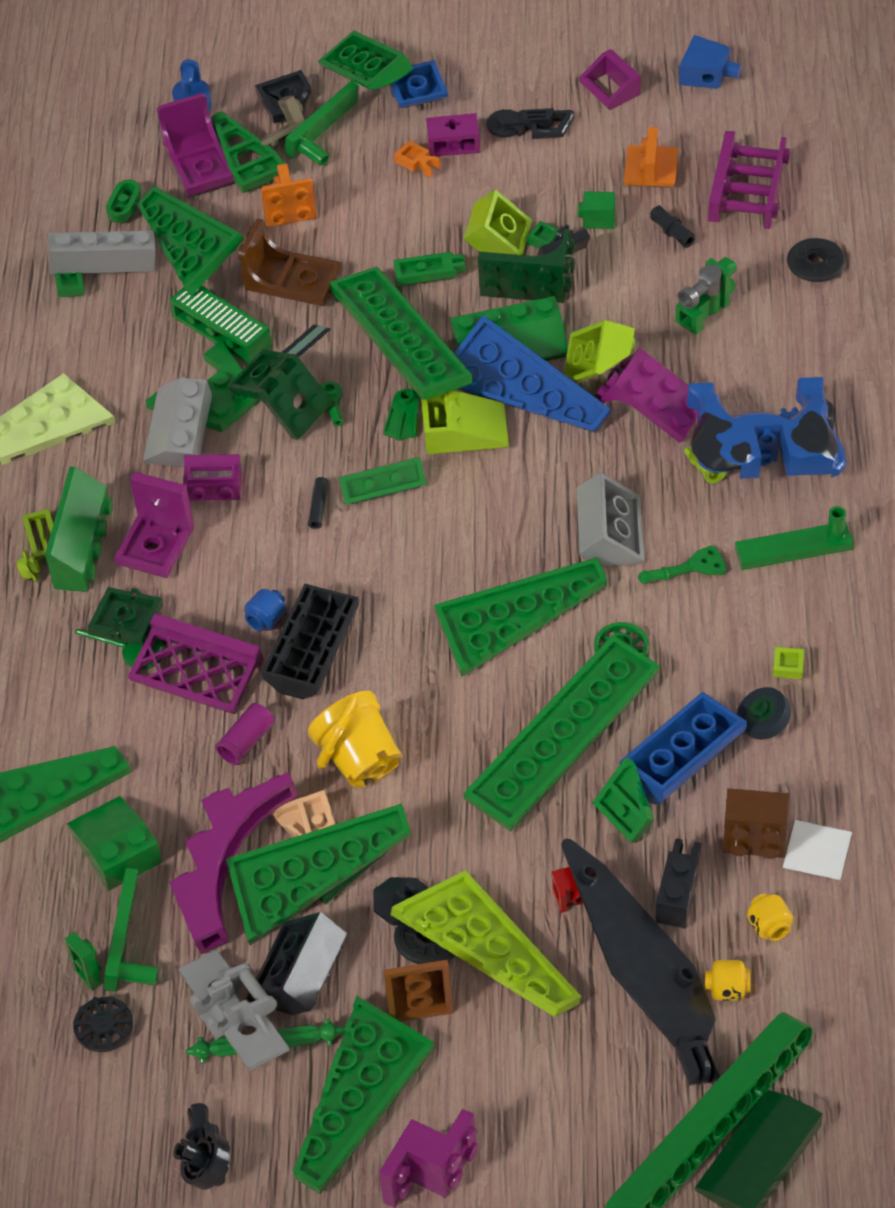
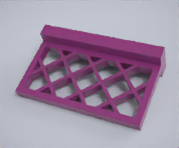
[128,613,264,714]

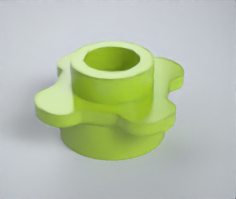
[16,550,41,582]

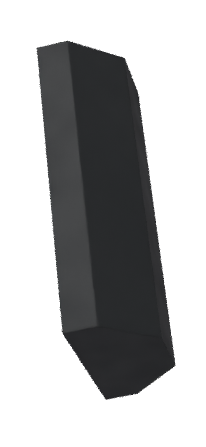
[262,584,359,700]

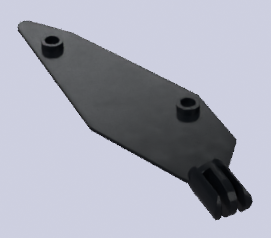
[561,838,720,1086]

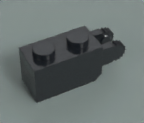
[656,838,702,929]

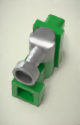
[675,257,737,335]

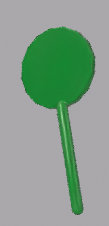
[74,629,165,670]

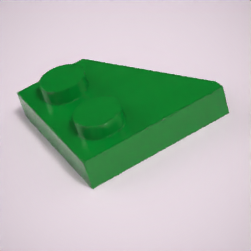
[592,758,654,843]

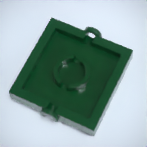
[87,587,163,646]

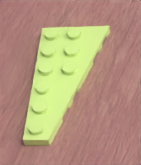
[0,373,115,465]

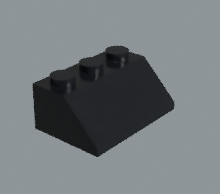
[247,912,347,1015]

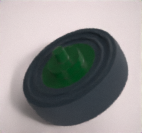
[737,687,791,740]

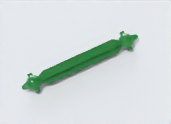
[186,1019,344,1063]

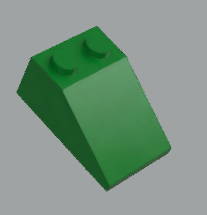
[67,796,162,891]

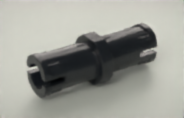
[650,205,695,248]

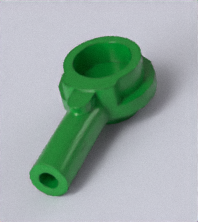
[320,381,343,427]

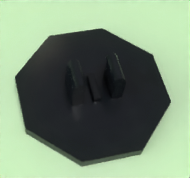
[373,877,429,926]

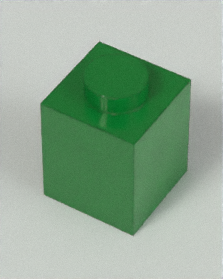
[578,191,615,229]

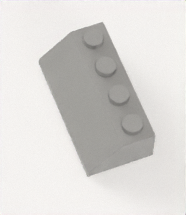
[46,231,156,274]

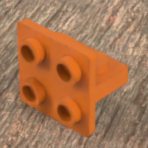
[624,127,678,187]
[261,164,317,227]

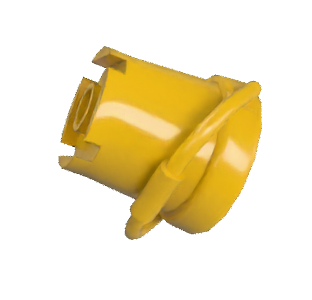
[307,690,403,789]

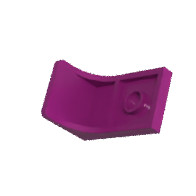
[157,93,234,196]
[594,347,698,443]

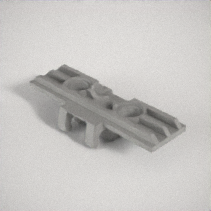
[178,950,289,1071]

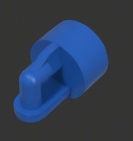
[172,59,212,112]

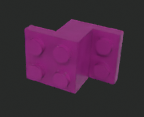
[379,1109,479,1208]

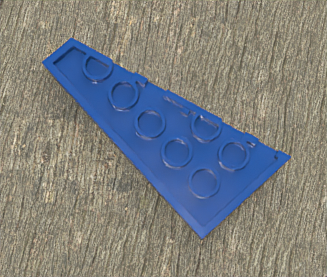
[454,315,612,433]

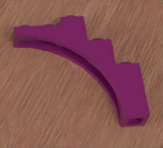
[169,772,299,955]

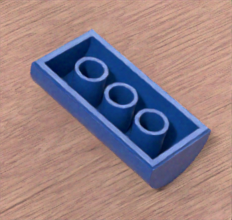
[619,692,747,805]

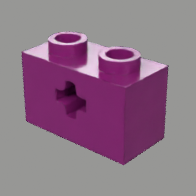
[426,113,480,157]

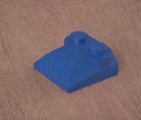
[389,60,448,108]

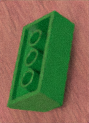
[450,296,568,361]
[45,466,113,592]

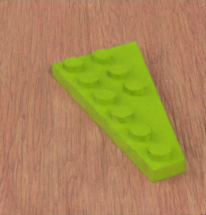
[390,870,582,1017]

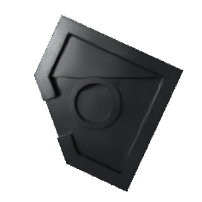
[255,70,311,123]

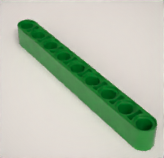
[605,1012,813,1208]

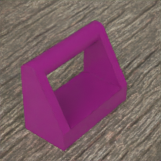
[579,49,641,110]

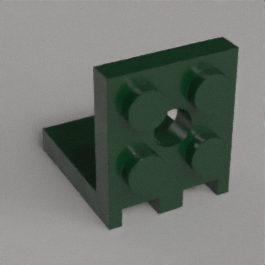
[228,349,333,440]

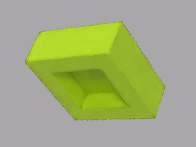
[773,647,805,680]

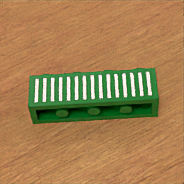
[169,286,272,364]

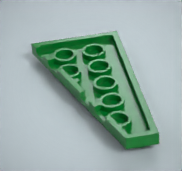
[434,557,607,677]
[0,746,131,843]
[226,803,412,945]
[293,995,435,1194]

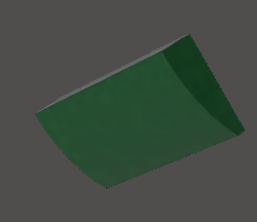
[695,1090,823,1208]

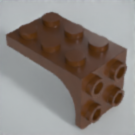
[238,218,342,306]

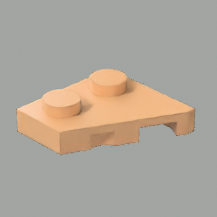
[271,790,335,837]

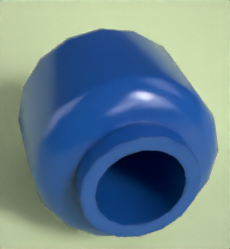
[244,589,287,631]

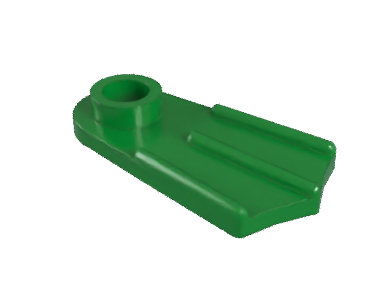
[383,389,419,441]

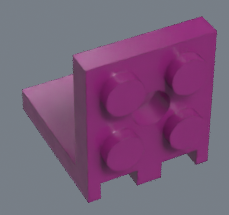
[114,472,194,578]

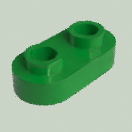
[106,179,141,223]

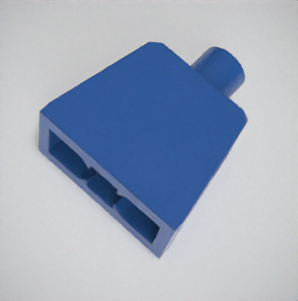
[679,35,741,89]

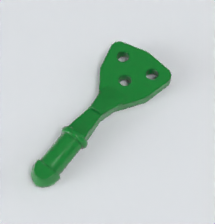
[638,546,726,584]

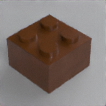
[723,788,790,859]

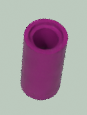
[215,703,275,765]

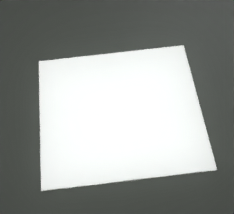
[783,820,852,880]

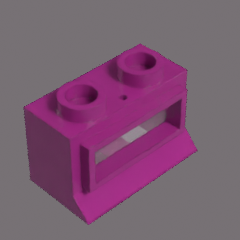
[183,454,242,501]

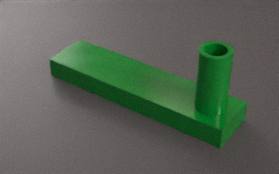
[285,81,359,166]
[735,506,853,570]
[104,868,158,992]

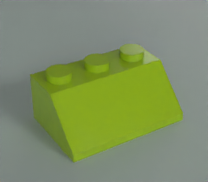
[564,320,635,383]

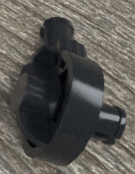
[173,1103,230,1190]

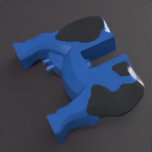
[686,377,847,479]

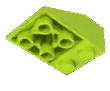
[421,390,509,455]

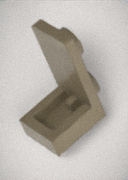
[260,96,305,147]

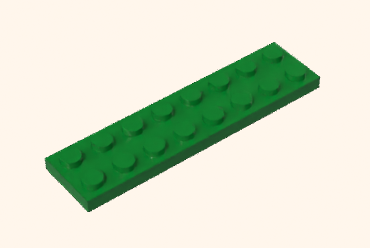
[330,266,472,400]
[464,635,660,832]

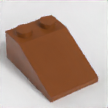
[383,960,453,1022]

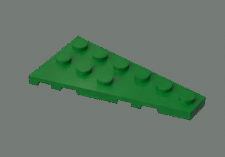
[137,186,244,296]

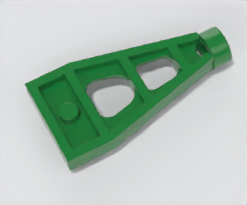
[211,111,285,193]

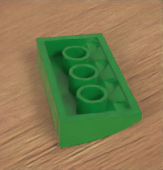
[318,30,413,90]

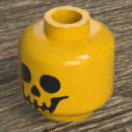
[747,893,793,941]
[705,960,750,1001]

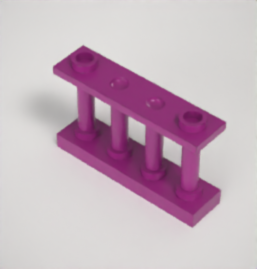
[708,130,790,229]

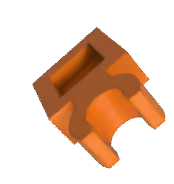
[393,140,441,177]

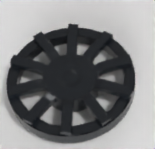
[73,996,133,1052]

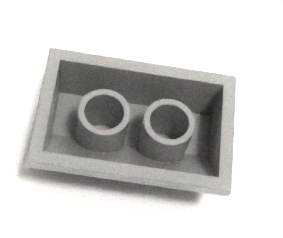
[143,378,212,467]
[576,472,644,566]

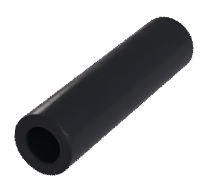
[308,477,329,529]

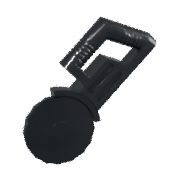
[486,108,574,139]

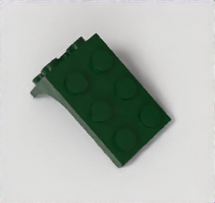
[478,230,575,303]

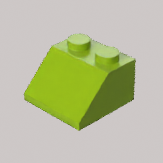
[464,189,532,255]

